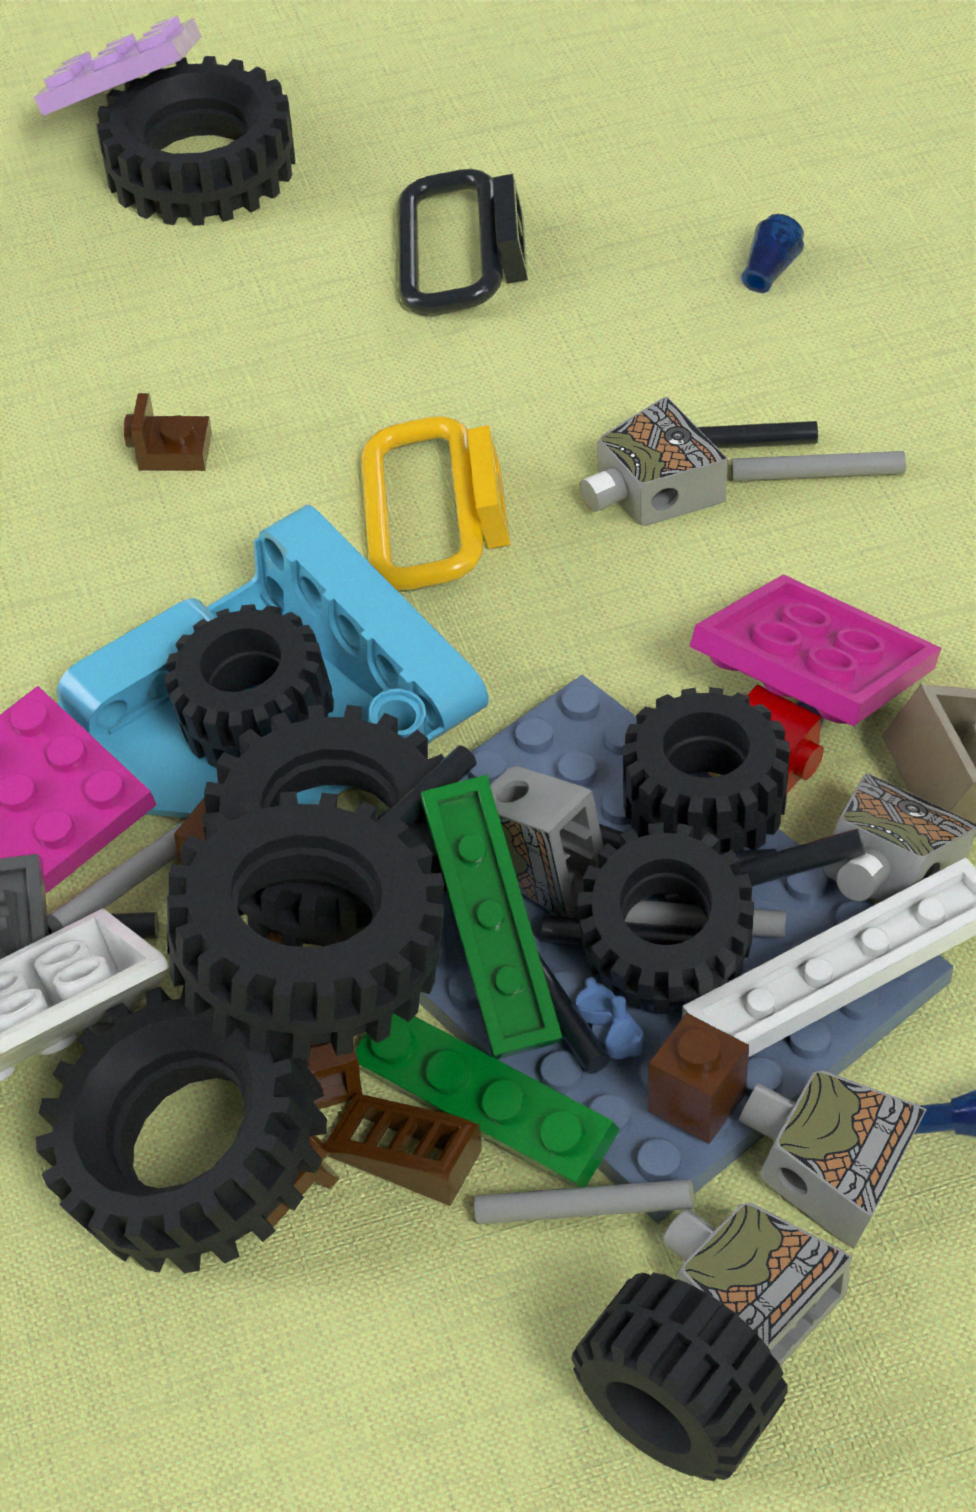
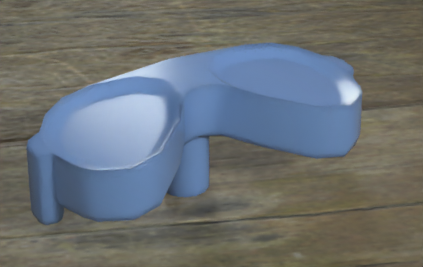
[575,977,645,1059]

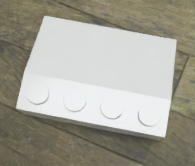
[0,908,169,1081]

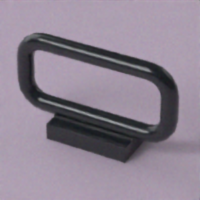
[397,169,528,315]

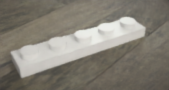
[682,857,976,1057]

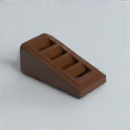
[325,1093,482,1206]

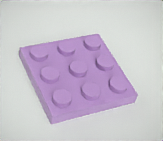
[34,15,202,116]

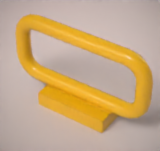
[361,416,511,591]

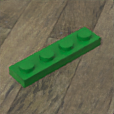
[421,774,562,1060]
[355,1014,620,1188]

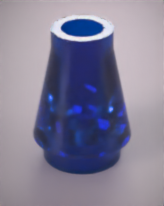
[741,214,804,293]

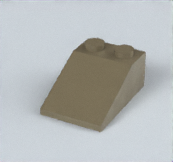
[882,684,976,836]

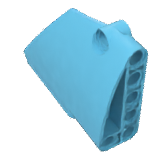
[57,505,489,818]

